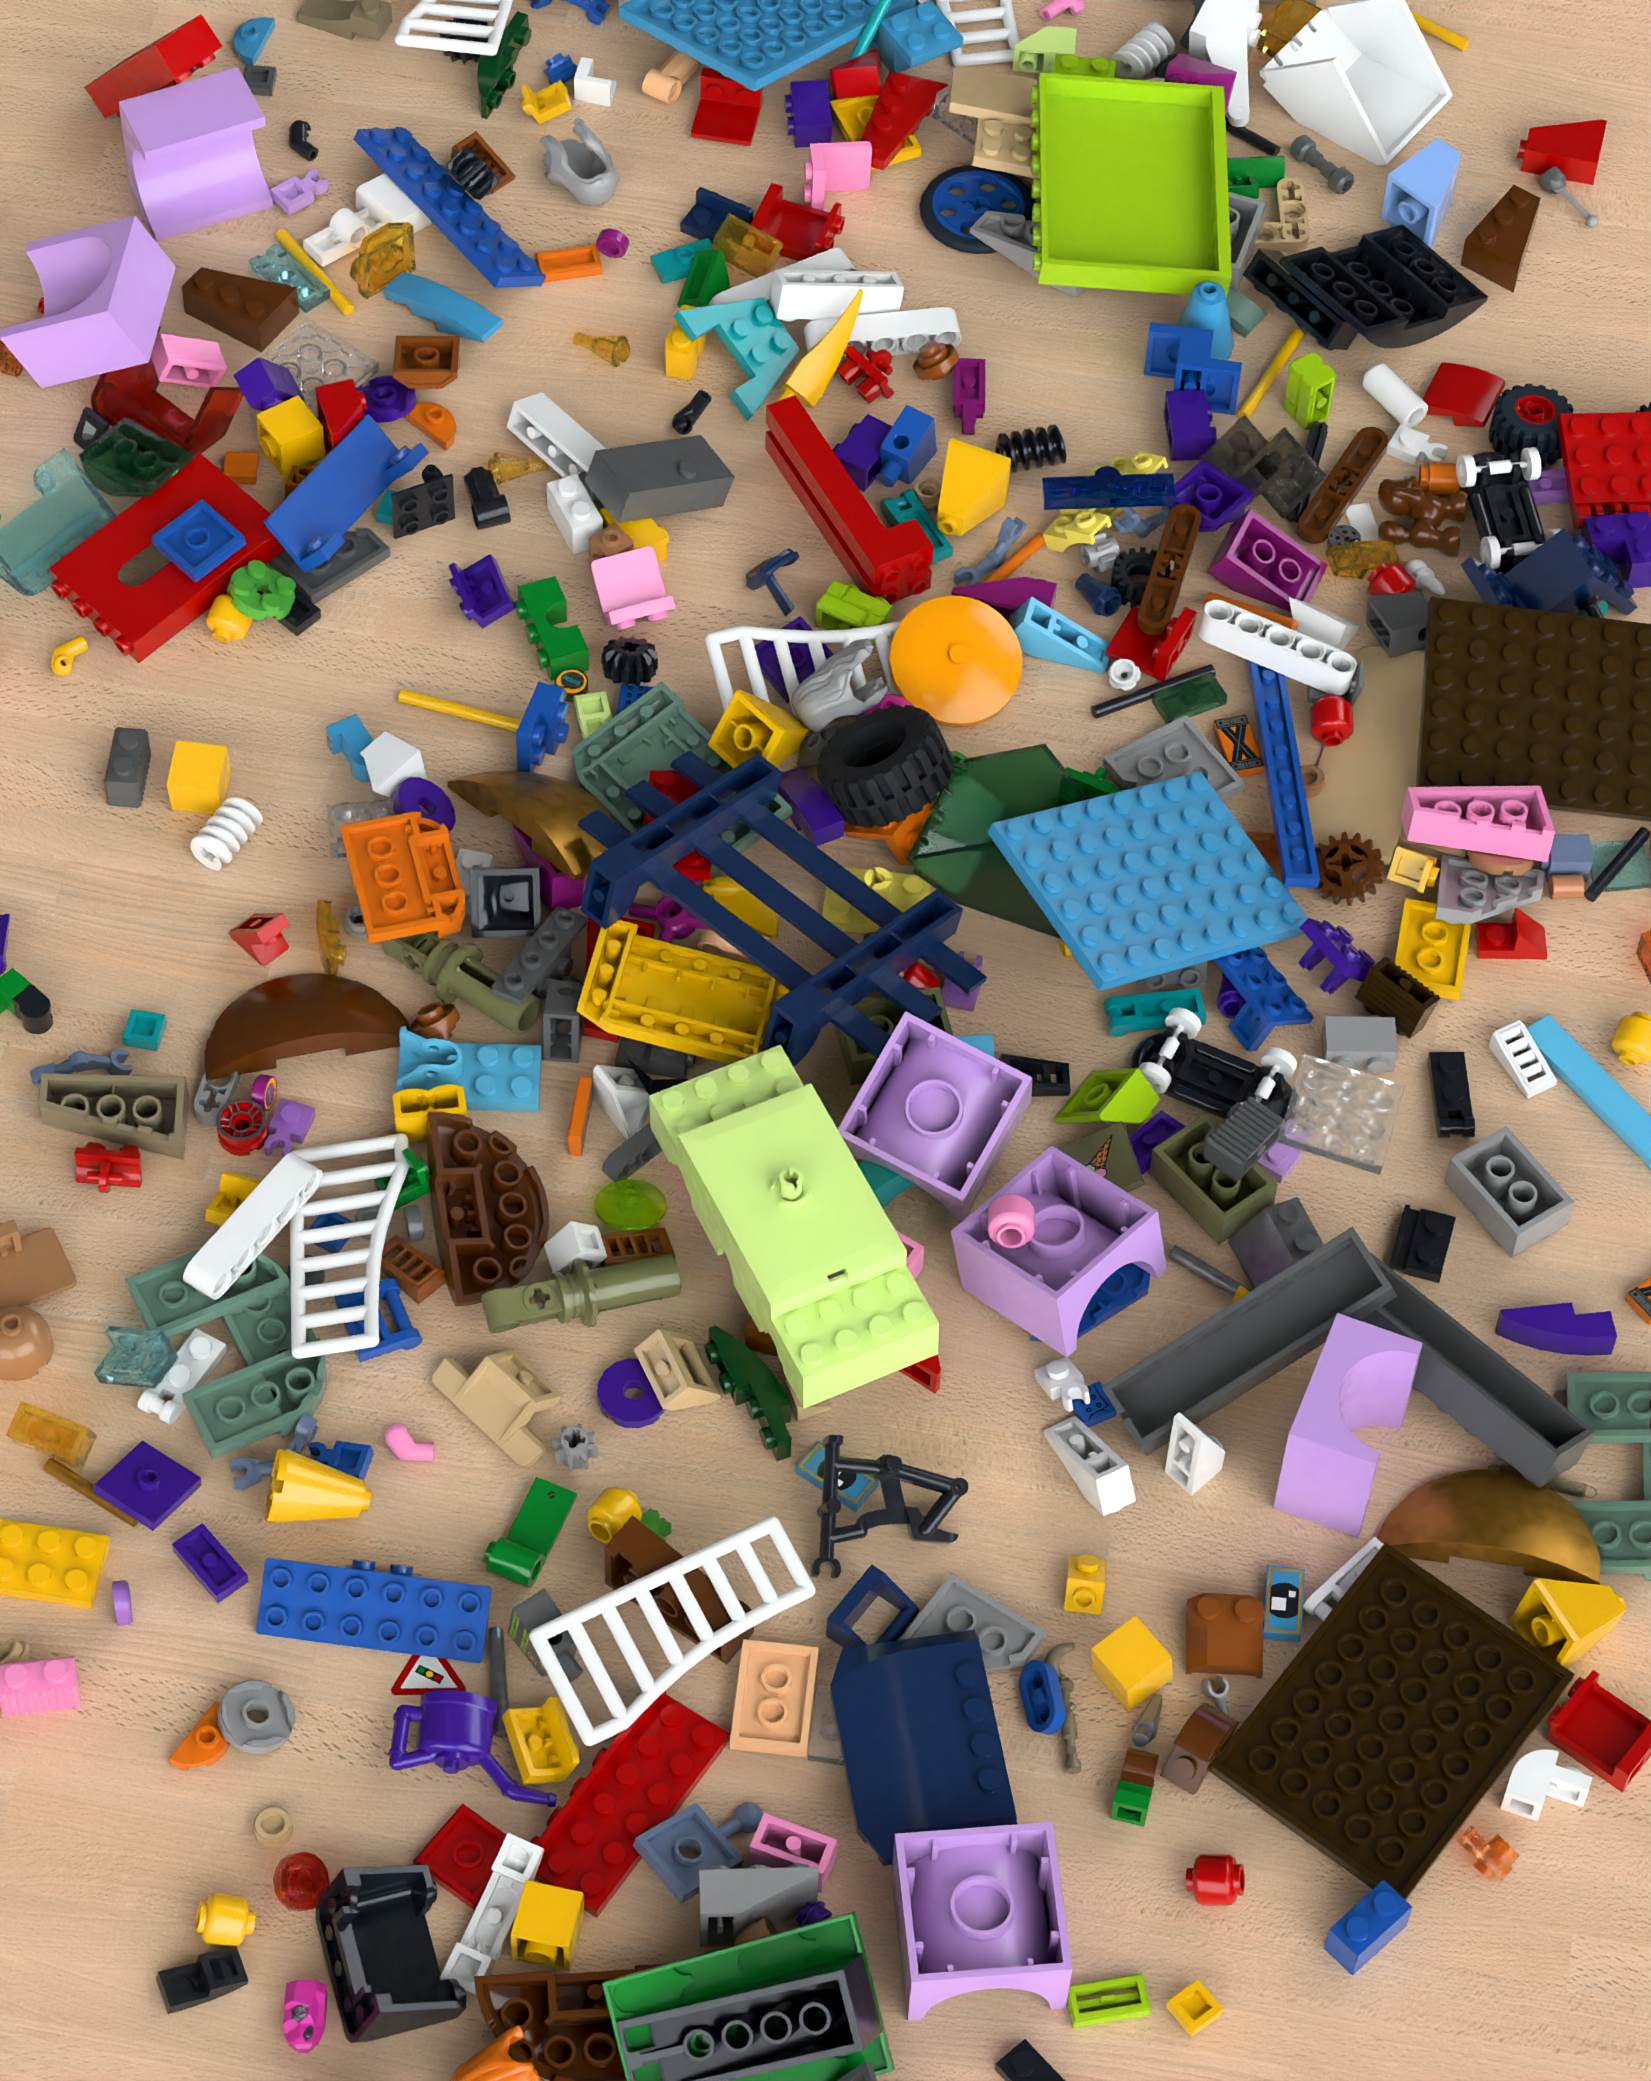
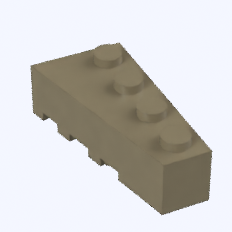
[38,1073,189,1160]

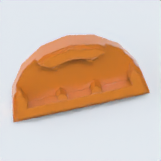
[404,402,456,451]
[168,1701,230,1770]

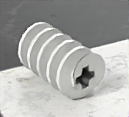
[1111,21,1175,80]
[190,797,263,871]

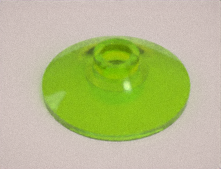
[595,1179,667,1231]

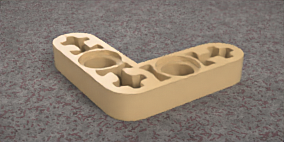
[1253,177,1310,252]

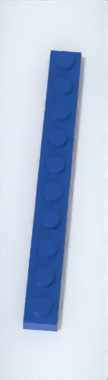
[1246,659,1320,888]

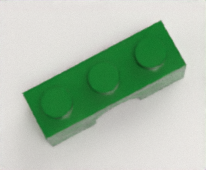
[514,576,589,680]

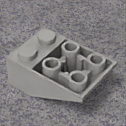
[699,1863,819,1947]

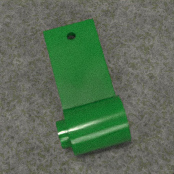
[483,1477,577,1588]

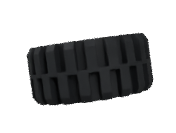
[817,705,953,828]

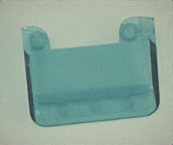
[0,448,116,596]

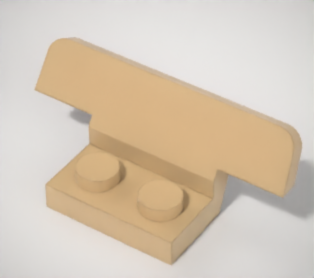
[432,1349,563,1468]

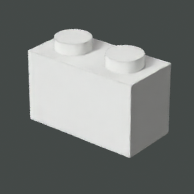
[547,473,603,555]

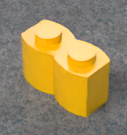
[665,305,707,381]
[392,1084,467,1142]

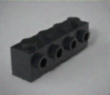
[1243,249,1359,351]

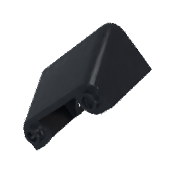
[316,1865,467,2043]

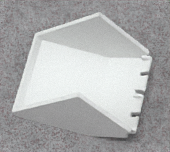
[1260,0,1453,166]

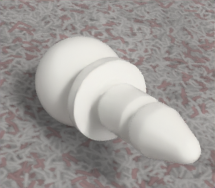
[1404,559,1445,595]

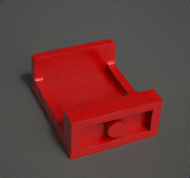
[749,183,845,261]
[1546,1670,1651,1792]

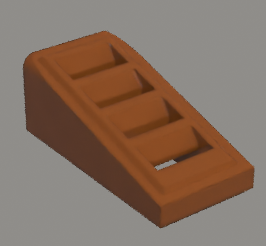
[450,131,515,194]
[601,1227,675,1267]
[381,1235,445,1305]

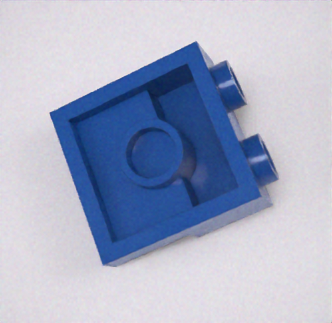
[516,682,569,773]

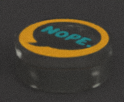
[555,669,589,702]

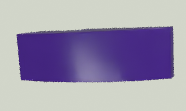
[777,767,845,847]
[1495,1302,1617,1356]

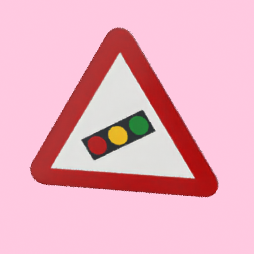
[391,1655,466,1695]

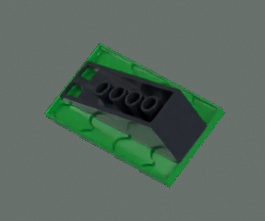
[602,1911,895,2081]

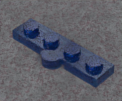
[1042,466,1176,510]

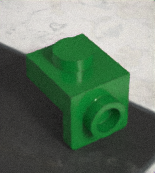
[374,1148,431,1211]

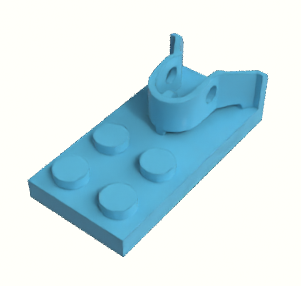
[395,1026,542,1112]

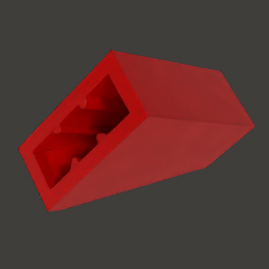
[1517,119,1607,185]

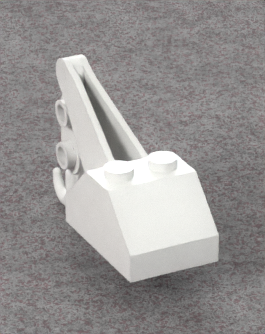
[1147,0,1262,127]

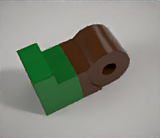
[1110,1747,1159,1827]

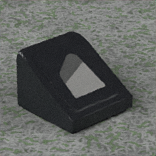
[73,407,112,457]

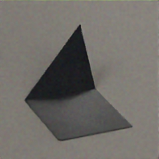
[626,1057,688,1095]

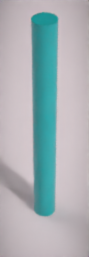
[829,0,892,101]

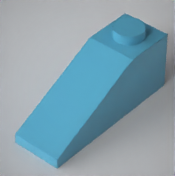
[1008,597,1110,673]

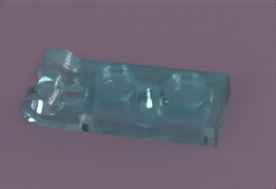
[249,244,330,313]

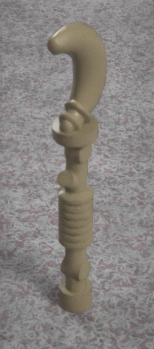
[1044,1643,1082,1774]

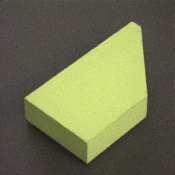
[573,691,612,741]

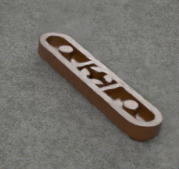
[1297,427,1388,544]
[1137,504,1201,635]

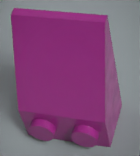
[1207,509,1328,612]

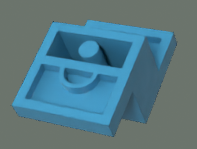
[869,0,963,73]

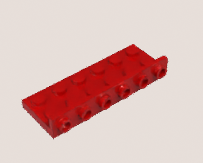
[530,1691,730,1918]

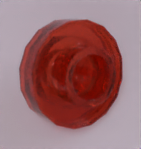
[273,1852,330,1912]

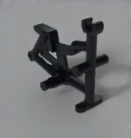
[811,1435,969,1578]

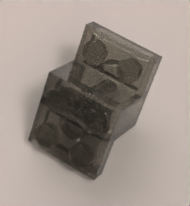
[1200,415,1326,518]

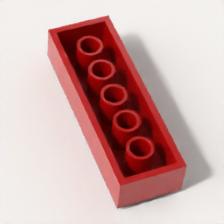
[84,14,223,118]

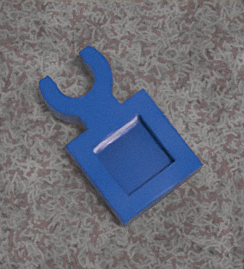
[308,1441,374,1480]

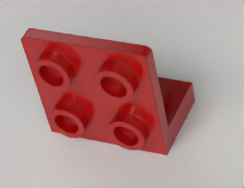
[691,68,763,146]
[1105,607,1197,681]

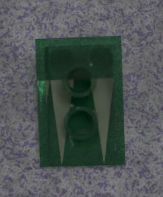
[79,417,194,497]

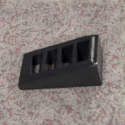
[999,1054,1071,1097]

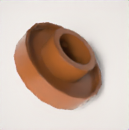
[913,341,959,380]
[408,1002,460,1040]

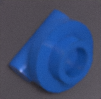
[543,53,578,85]

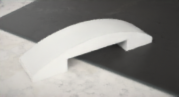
[440,1833,544,1995]

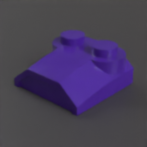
[1163,460,1254,532]

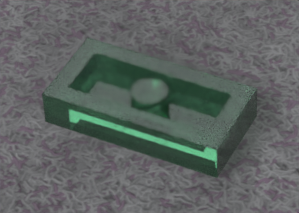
[1152,672,1228,724]

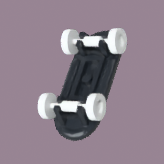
[1456,447,1561,575]
[1131,1007,1297,1126]

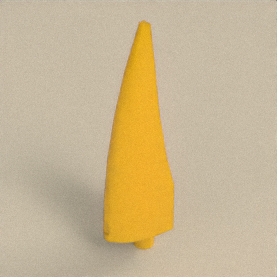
[777,288,863,409]

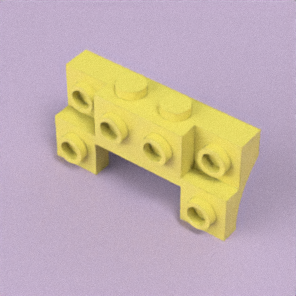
[1042,451,1168,552]

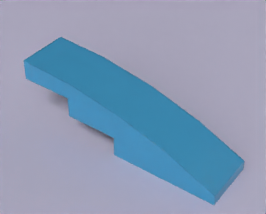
[382,271,503,343]

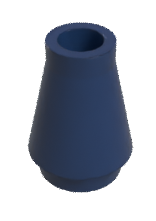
[1075,573,1122,617]

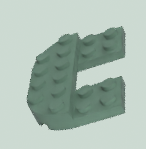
[125,1249,327,1459]
[1567,1371,1651,1581]

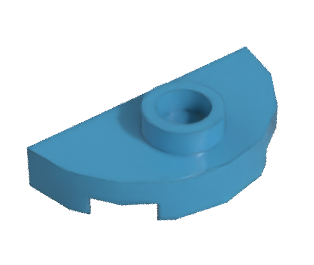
[233,17,275,65]

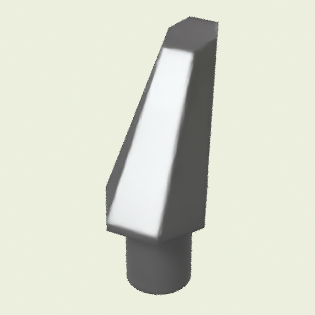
[1132,1694,1162,1747]

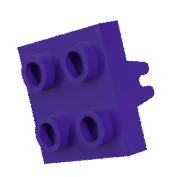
[1298,918,1375,994]

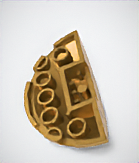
[447,771,611,881]
[1377,1470,1601,1585]

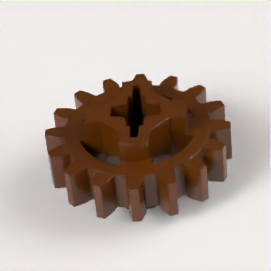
[1314,832,1385,906]

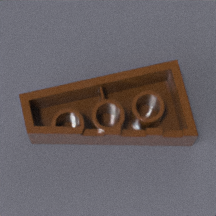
[605,1515,754,1665]

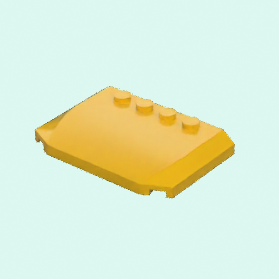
[577,920,808,1064]

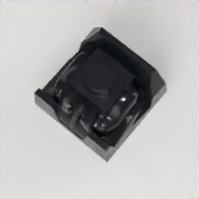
[469,865,541,938]

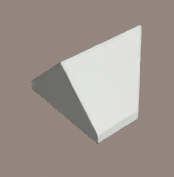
[1289,597,1359,650]
[360,731,427,799]
[593,1065,650,1140]

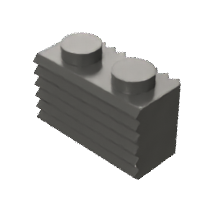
[104,727,151,808]
[1204,1096,1285,1181]

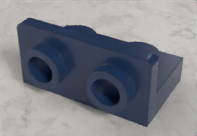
[680,187,753,255]

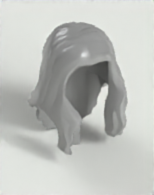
[540,118,618,207]
[791,638,888,732]

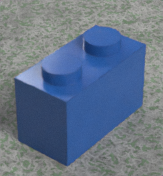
[1324,1880,1412,1976]

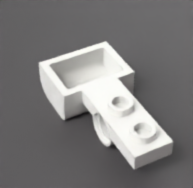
[303,173,431,267]

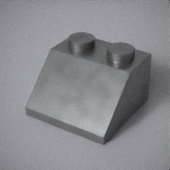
[1228,1197,1324,1289]

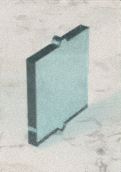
[1590,840,1651,892]

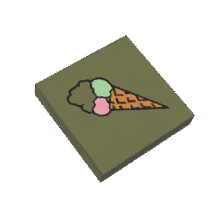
[1057,1121,1145,1192]

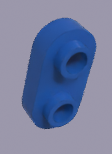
[1019,1660,1066,1735]

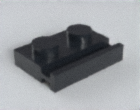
[1389,1204,1456,1283]

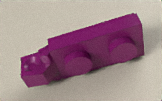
[953,358,985,435]

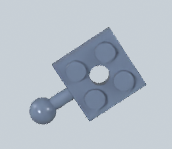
[633,1802,763,1904]

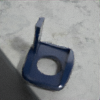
[746,548,800,616]

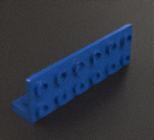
[264,415,429,573]
[1213,947,1314,1051]

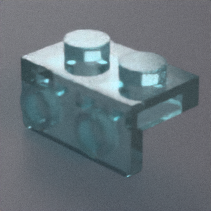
[94,1326,179,1389]

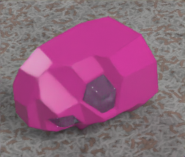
[283,1980,328,2053]

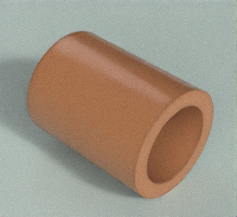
[1548,874,1584,899]

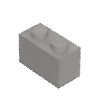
[1321,1016,1398,1073]

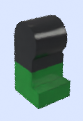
[0,968,53,1034]

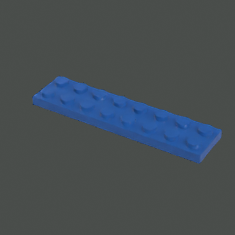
[354,127,546,288]

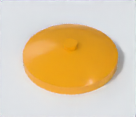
[888,596,1022,728]

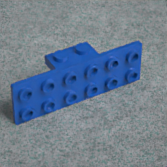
[256,1558,492,1663]

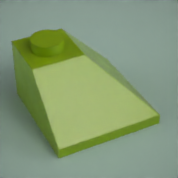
[1054,1068,1161,1124]

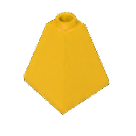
[936,438,1011,536]
[707,689,809,769]
[1508,1578,1626,1669]

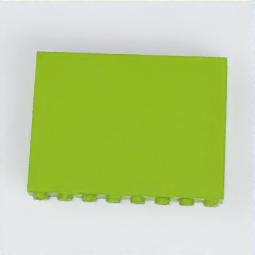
[1030,72,1232,298]

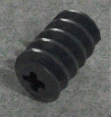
[995,424,1067,473]

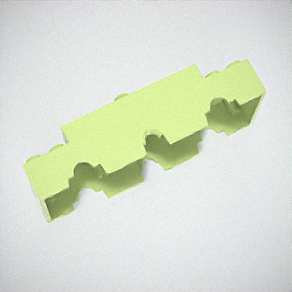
[649,1045,939,1409]

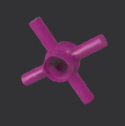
[628,880,712,943]

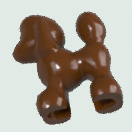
[1378,475,1468,558]

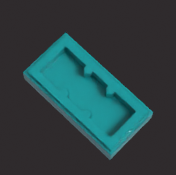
[651,238,715,284]

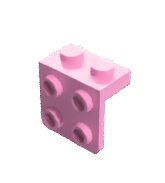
[803,141,872,211]
[590,547,675,630]

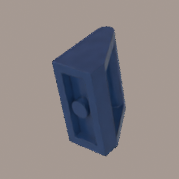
[826,1564,920,1648]

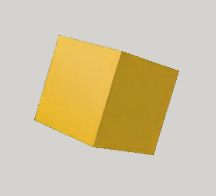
[256,395,326,478]
[167,740,232,815]
[1091,1615,1173,1712]
[511,1880,584,1971]

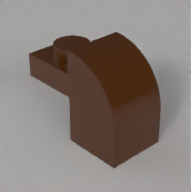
[1160,1703,1239,1795]

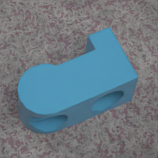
[326,714,373,782]

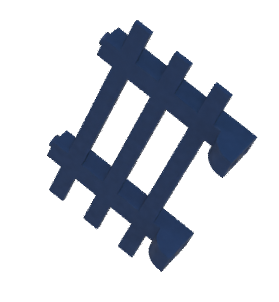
[578,750,987,1067]

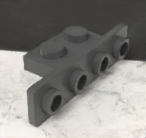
[491,906,587,1005]

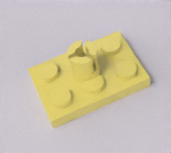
[822,867,932,934]

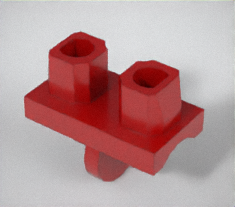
[836,344,894,404]
[74,1142,142,1193]

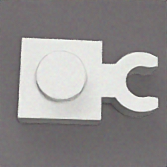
[1386,424,1448,465]
[1034,1357,1090,1412]

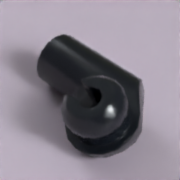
[672,390,712,435]

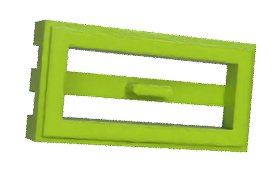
[1067,1973,1151,2029]

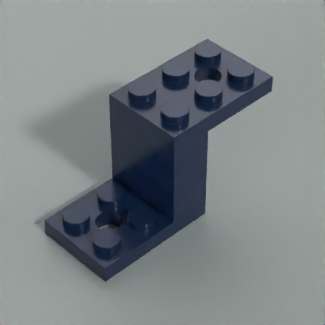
[1461,528,1638,615]

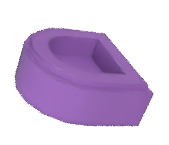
[112,1580,133,1626]

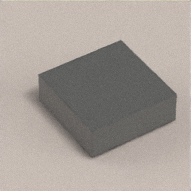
[243,65,277,96]

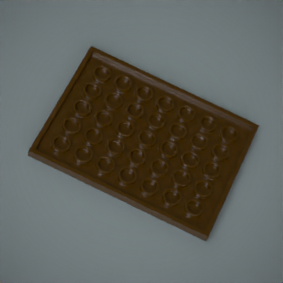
[1416,597,1651,822]
[1208,1542,1575,1900]

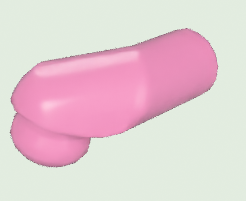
[1040,0,1086,22]
[385,1423,435,1461]

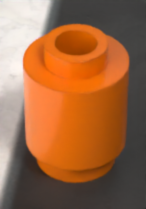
[1418,462,1465,496]

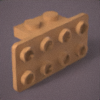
[0,1219,77,1308]

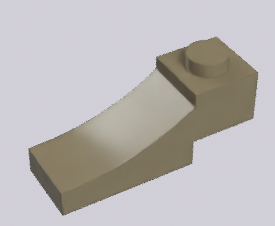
[297,0,392,41]

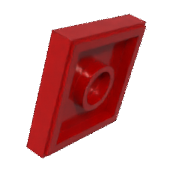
[413,1803,507,1910]

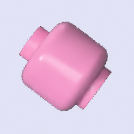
[987,1194,1035,1248]

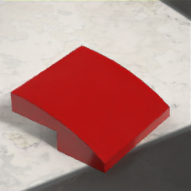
[1422,362,1506,427]

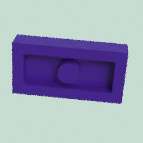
[1129,1110,1186,1175]
[172,1523,249,1603]

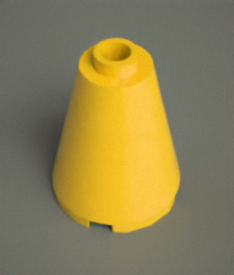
[265,1448,371,1523]

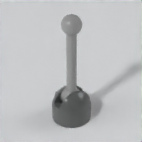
[1539,166,1598,227]

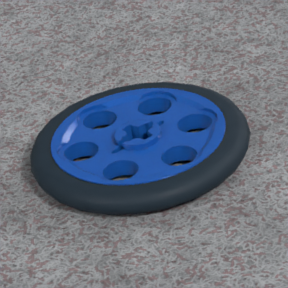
[919,165,1036,254]

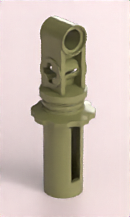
[381,931,542,1035]
[480,1253,681,1333]

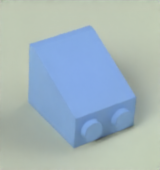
[1381,138,1461,248]

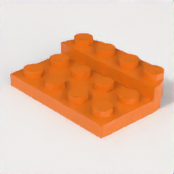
[340,812,466,944]

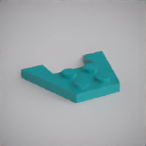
[673,297,800,421]

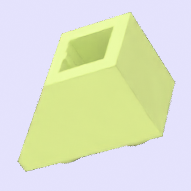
[1012,26,1077,73]

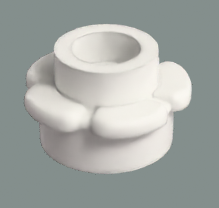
[1108,659,1141,691]

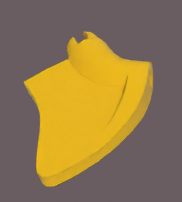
[702,876,778,939]

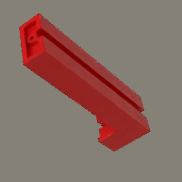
[766,395,934,605]

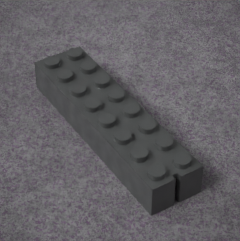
[1102,1226,1397,1456]
[1360,1252,1595,1488]

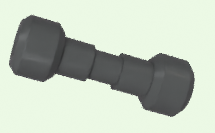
[1290,135,1354,194]

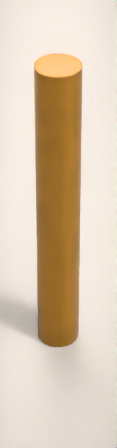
[43,1458,139,1527]

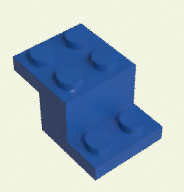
[1144,322,1242,415]

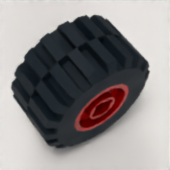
[1489,384,1574,467]

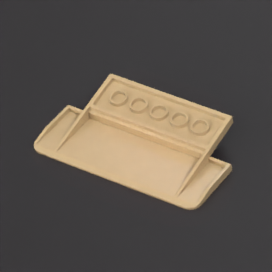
[948,66,1038,179]
[1306,646,1466,865]

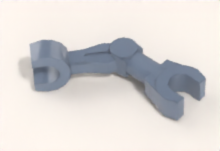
[1111,501,1171,539]
[954,517,1027,586]
[30,1049,133,1085]
[230,1413,319,1490]

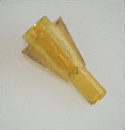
[573,332,630,367]
[488,452,550,485]

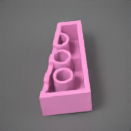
[1400,786,1555,862]

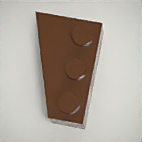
[1460,185,1541,293]
[182,267,299,353]

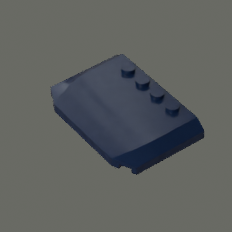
[830,1629,1017,1866]

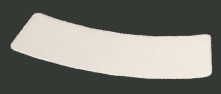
[1346,503,1387,552]

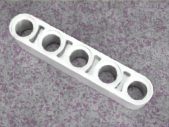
[709,248,858,309]
[803,307,962,360]
[1198,600,1357,695]
[183,1153,323,1300]

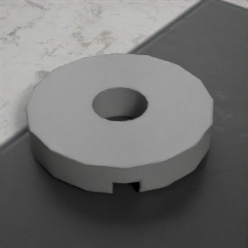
[217,1680,295,1754]

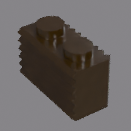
[1354,957,1440,1039]

